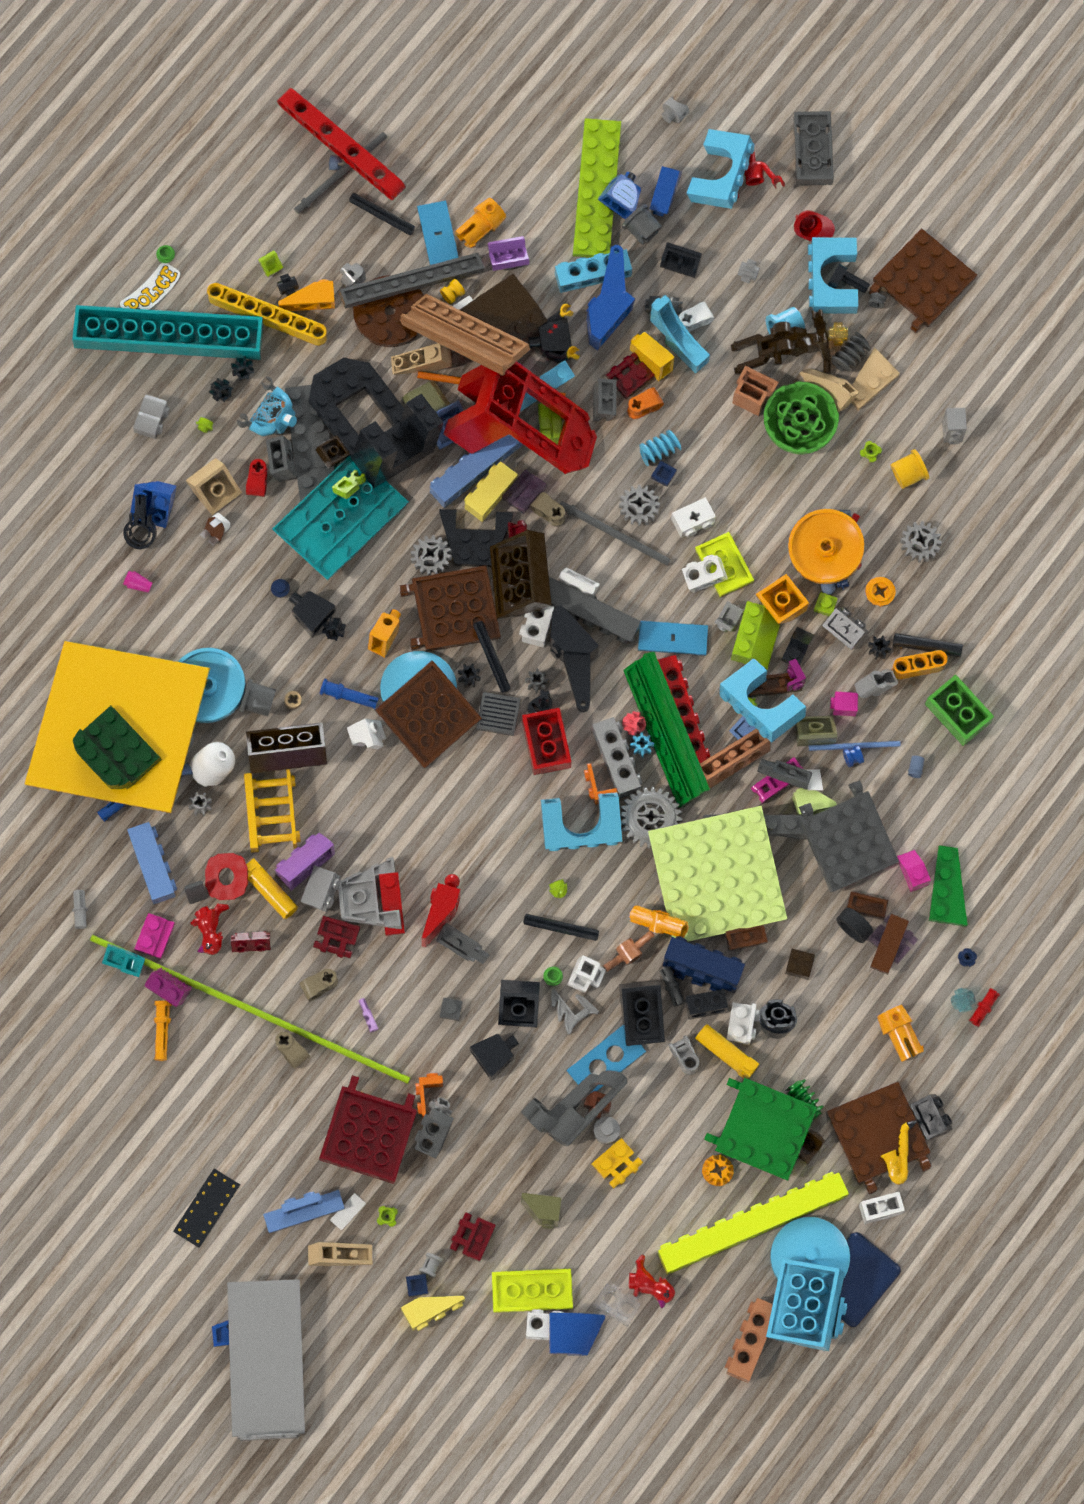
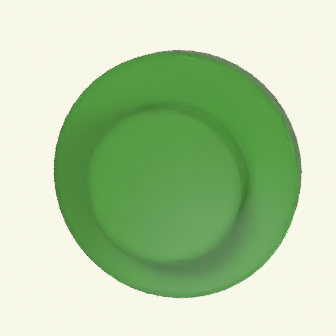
[156,245,175,263]
[543,966,563,986]

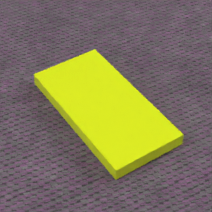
[492,1269,573,1313]

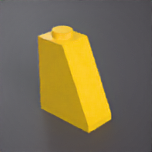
[630,332,675,382]

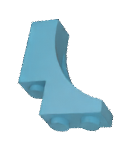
[650,295,710,374]

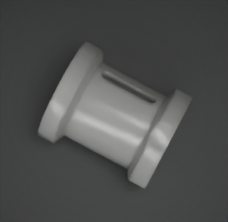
[419,1253,443,1278]

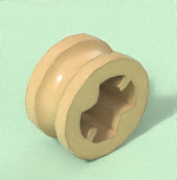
[284,691,302,709]

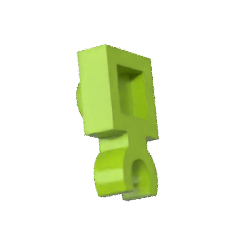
[332,470,366,499]

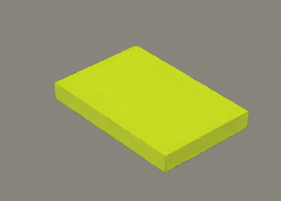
[695,532,754,598]

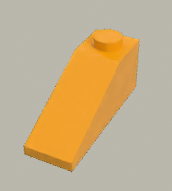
[278,279,335,311]

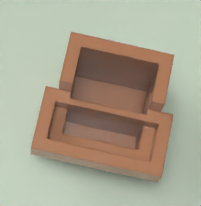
[732,366,779,416]

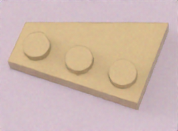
[851,347,900,411]

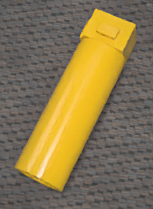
[246,858,298,920]
[695,1024,759,1079]

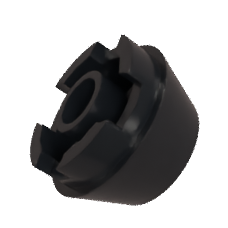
[758,999,797,1039]

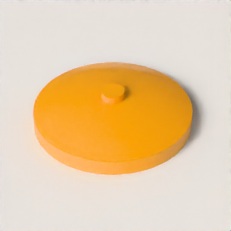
[788,509,864,584]

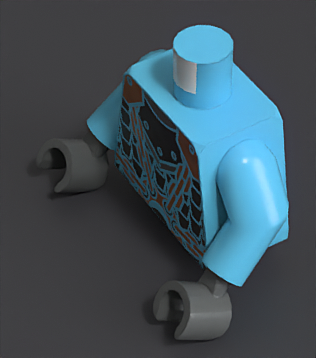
[237,377,297,436]

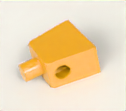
[368,609,401,658]

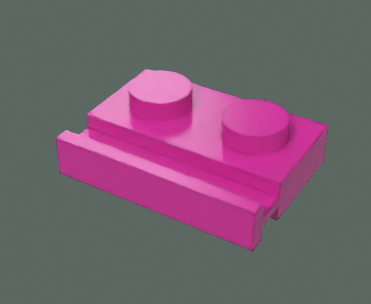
[134,913,175,959]

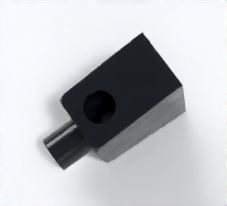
[289,591,336,638]
[470,1034,519,1080]

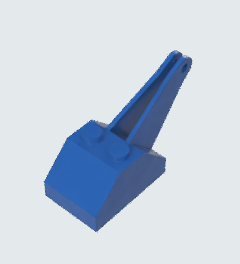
[586,245,635,351]

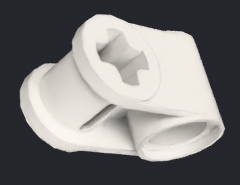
[679,302,714,332]

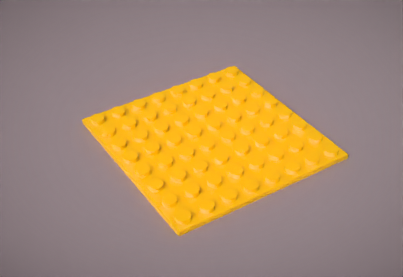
[25,641,210,813]

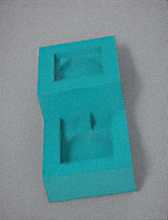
[102,944,145,977]

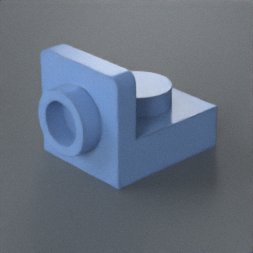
[729,716,756,740]

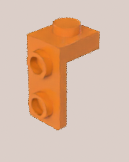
[584,763,617,805]
[415,1073,443,1119]

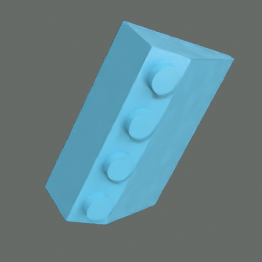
[766,1259,845,1351]

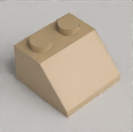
[186,458,242,515]

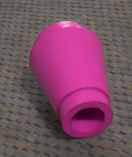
[123,571,153,593]

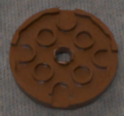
[353,275,424,347]

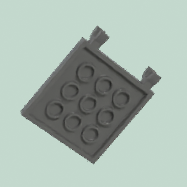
[799,780,899,893]

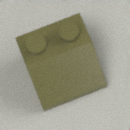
[521,1193,561,1230]

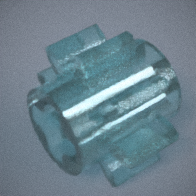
[951,988,975,1012]

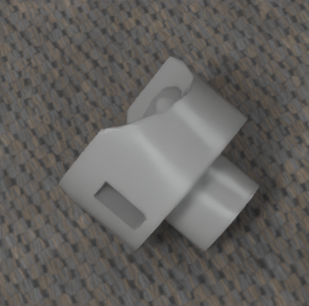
[662,96,690,123]
[340,263,366,287]
[593,1117,620,1145]

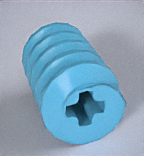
[639,430,682,466]

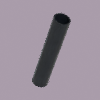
[893,633,963,657]

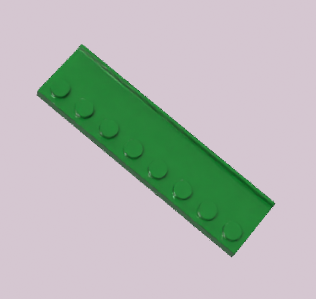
[623,652,710,808]

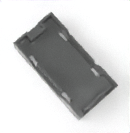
[793,111,834,186]

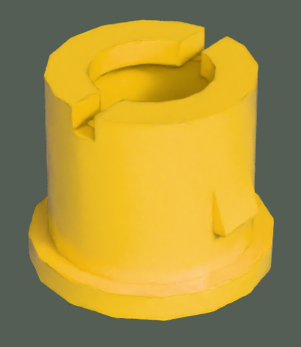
[890,449,930,489]

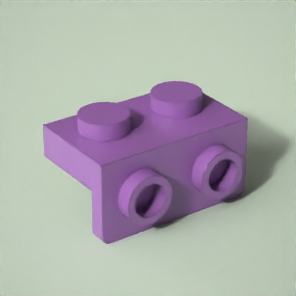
[488,236,529,271]

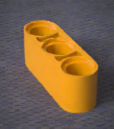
[892,650,948,679]

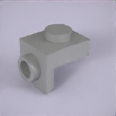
[714,601,744,632]

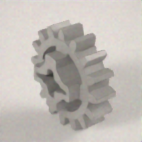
[619,485,660,526]
[900,521,942,563]
[411,535,452,575]

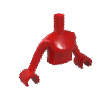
[737,152,785,199]

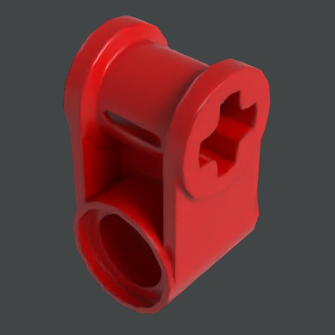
[246,459,268,497]

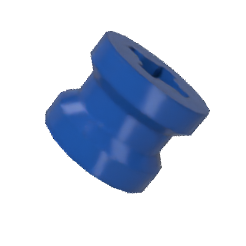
[843,745,864,768]

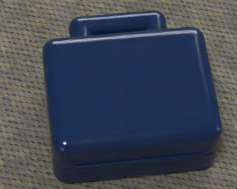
[840,1232,901,1327]

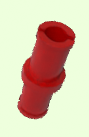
[969,988,1000,1027]

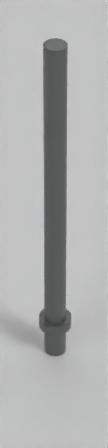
[294,132,387,214]
[560,501,671,566]

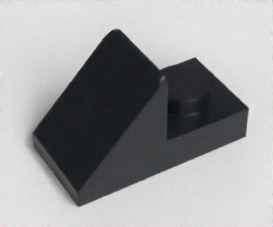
[781,627,814,665]

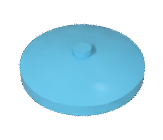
[178,648,246,723]
[380,651,457,702]
[770,1217,850,1280]

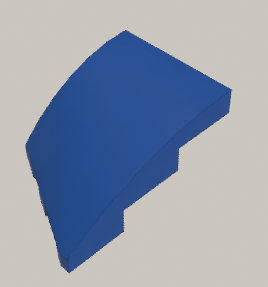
[549,1313,605,1356]

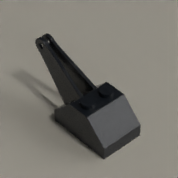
[550,605,599,713]

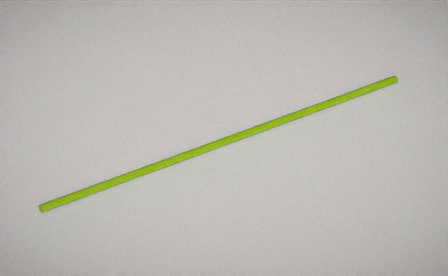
[90,935,411,1084]

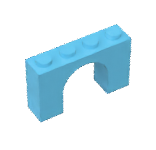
[687,129,755,209]
[808,237,858,314]
[720,659,806,743]
[540,792,622,851]

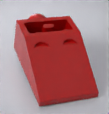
[421,874,461,947]

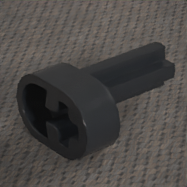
[828,264,870,294]
[527,689,552,714]

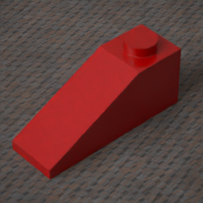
[379,872,405,936]

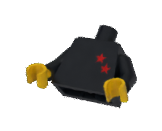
[528,304,580,363]

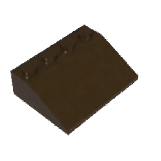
[459,273,548,339]
[490,530,552,619]

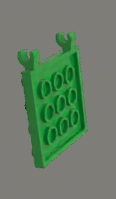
[704,1078,818,1181]

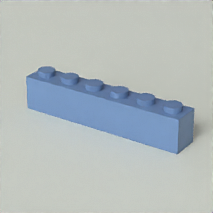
[430,435,524,508]

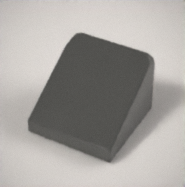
[184,881,207,904]

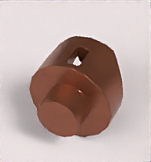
[583,1091,611,1119]

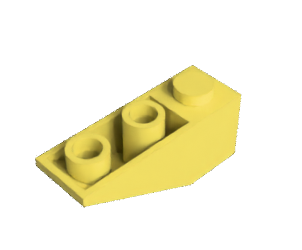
[401,1296,465,1331]

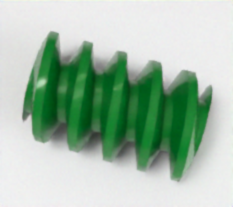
[785,1079,824,1120]

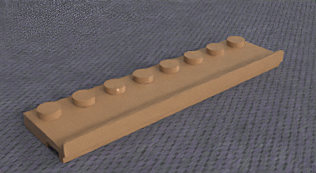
[400,294,530,375]

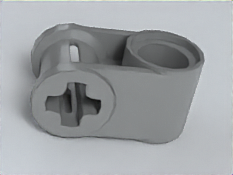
[668,1035,699,1075]

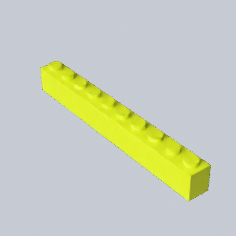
[657,1172,849,1275]

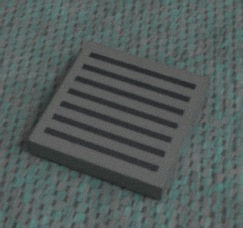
[476,692,521,736]

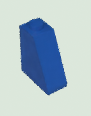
[650,166,682,217]

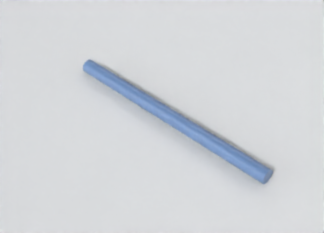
[808,741,901,751]

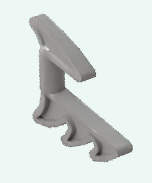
[551,989,599,1035]

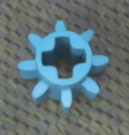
[630,732,654,758]

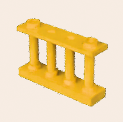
[244,769,301,853]

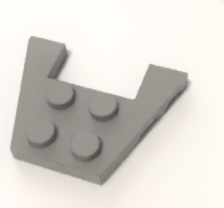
[338,857,402,929]

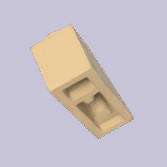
[308,1242,373,1266]

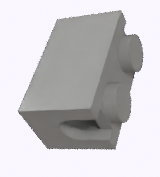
[301,865,341,912]

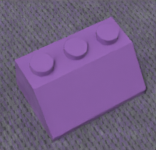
[275,833,335,891]

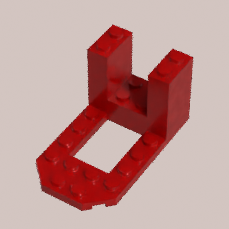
[443,361,597,474]

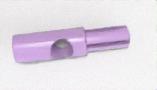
[359,998,378,1033]

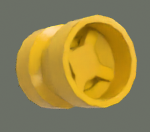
[440,279,465,305]

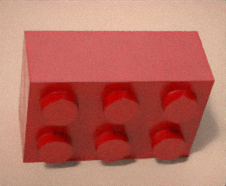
[522,708,572,775]

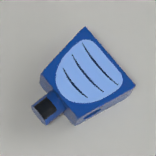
[598,172,641,219]

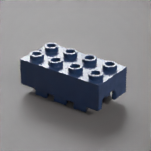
[662,936,745,993]

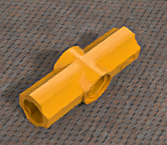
[629,905,689,938]

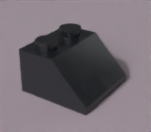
[498,980,540,1028]

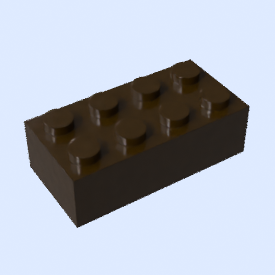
[246,723,327,773]

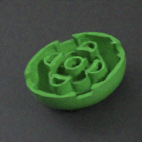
[764,382,839,455]

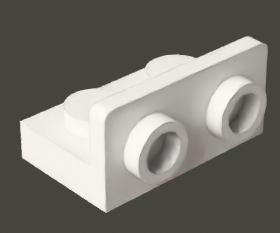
[559,567,600,598]
[727,1002,759,1045]

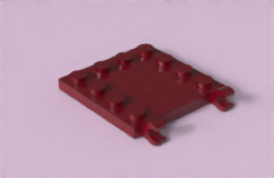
[319,1075,417,1184]

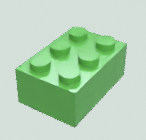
[925,675,994,746]

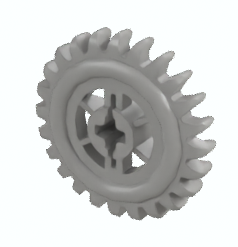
[620,787,683,849]

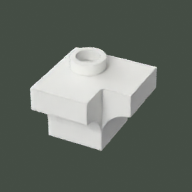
[347,719,386,749]
[567,955,606,993]

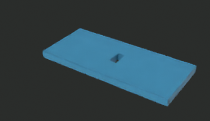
[417,200,459,265]
[638,621,708,656]

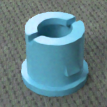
[765,307,805,334]

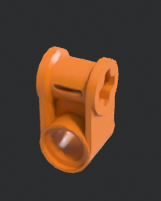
[627,387,664,419]

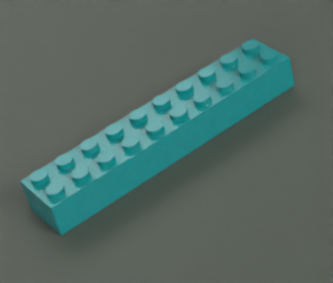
[72,305,264,360]

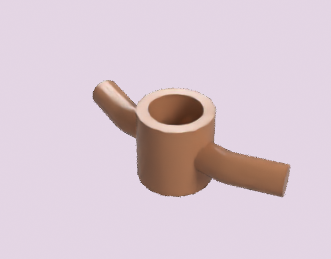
[603,931,654,972]

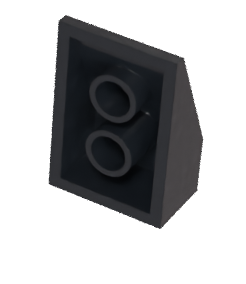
[619,980,665,1046]

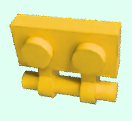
[591,1138,643,1189]

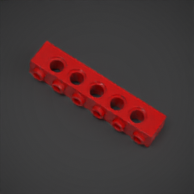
[658,655,711,763]

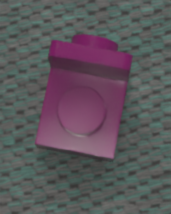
[787,658,806,691]

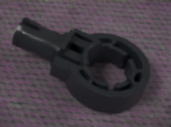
[123,494,157,550]

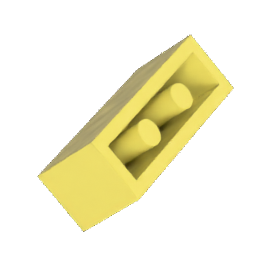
[464,461,518,522]

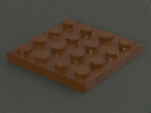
[374,660,482,768]

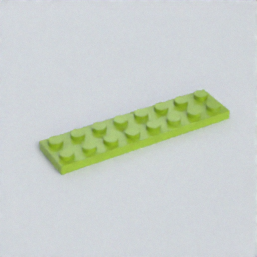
[573,118,621,258]

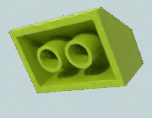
[731,601,780,670]

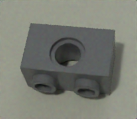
[266,435,297,482]

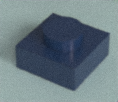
[651,461,677,487]
[406,1274,428,1297]

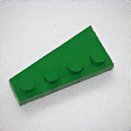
[928,845,968,927]

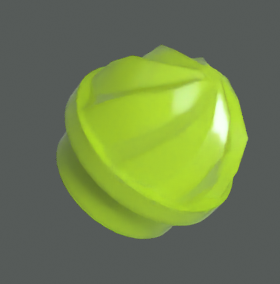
[549,879,568,898]

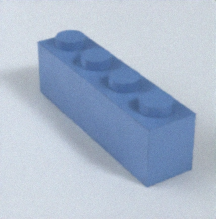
[127,822,177,904]

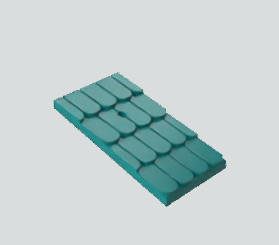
[272,456,409,580]

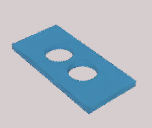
[566,1025,646,1093]

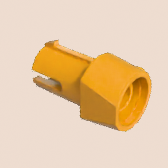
[455,198,507,248]
[877,1005,924,1062]

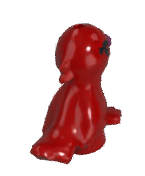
[190,903,229,955]
[628,1254,675,1309]

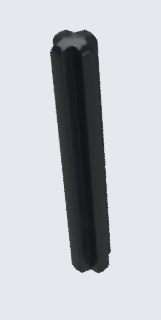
[349,193,415,235]
[473,621,511,693]
[523,914,599,941]

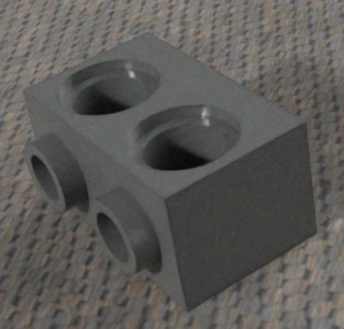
[414,1109,454,1159]

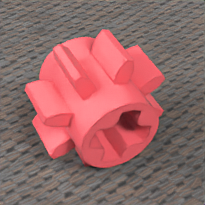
[622,711,646,736]

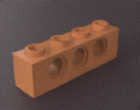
[700,729,771,788]
[724,1298,773,1383]

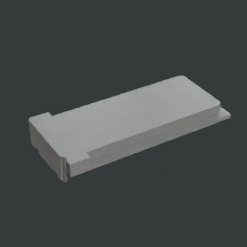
[227,1279,305,1441]

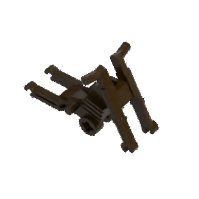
[731,309,831,375]

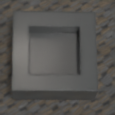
[440,997,463,1021]

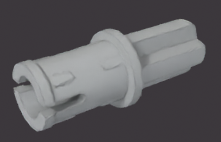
[72,890,88,929]

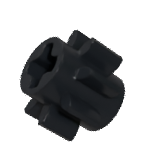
[277,273,299,296]
[231,356,254,381]
[209,378,233,402]
[322,616,346,641]
[868,635,891,660]
[458,663,481,688]

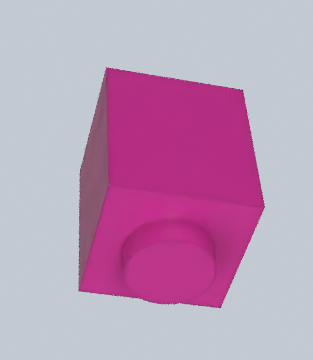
[830,691,858,717]

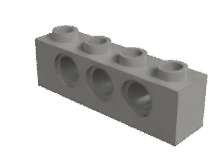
[592,717,643,799]

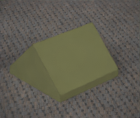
[795,715,837,747]

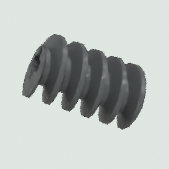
[830,332,871,372]

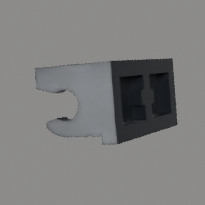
[660,242,702,278]

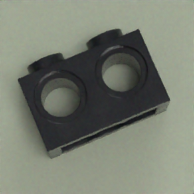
[685,989,728,1020]

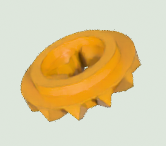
[865,577,896,607]
[702,1155,734,1186]

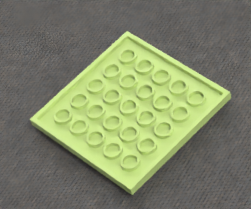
[648,806,787,942]

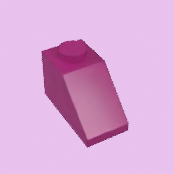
[897,850,931,892]

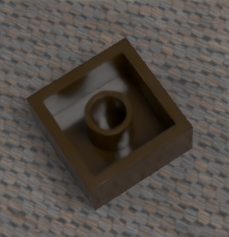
[316,435,350,469]
[785,949,815,980]

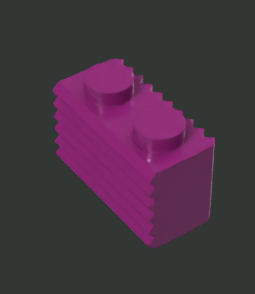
[144,967,192,1007]

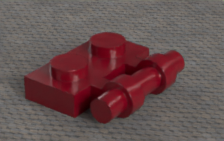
[606,352,655,399]
[313,916,360,959]
[449,1212,496,1262]

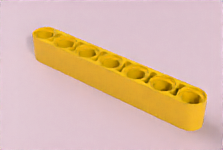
[207,283,327,346]

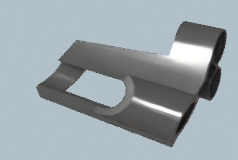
[521,1070,628,1147]

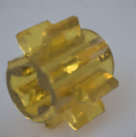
[828,322,848,346]

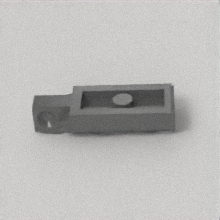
[757,759,813,790]
[436,923,490,964]

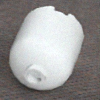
[190,742,235,787]

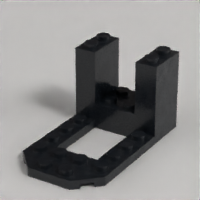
[308,357,444,488]

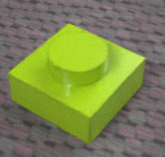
[258,250,284,277]
[814,592,838,616]

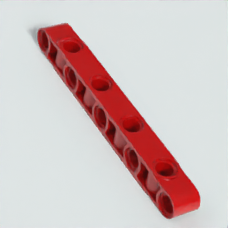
[277,88,406,201]

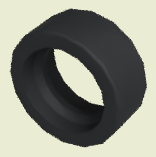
[836,908,874,943]

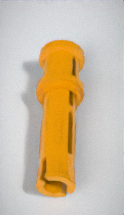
[154,1001,172,1061]

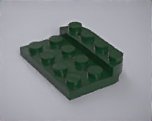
[73,705,162,789]

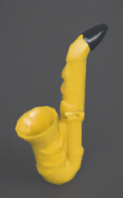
[881,1120,917,1185]

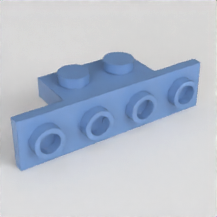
[263,1190,345,1233]

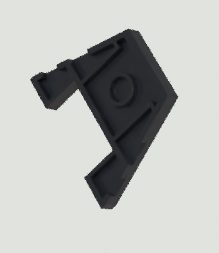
[439,509,513,568]

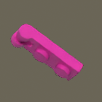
[751,757,803,804]

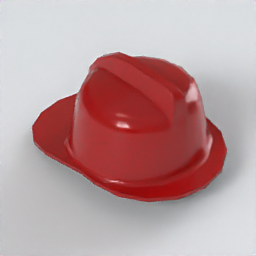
[794,210,835,242]

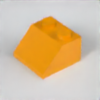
[756,574,809,624]

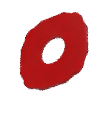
[205,853,248,900]

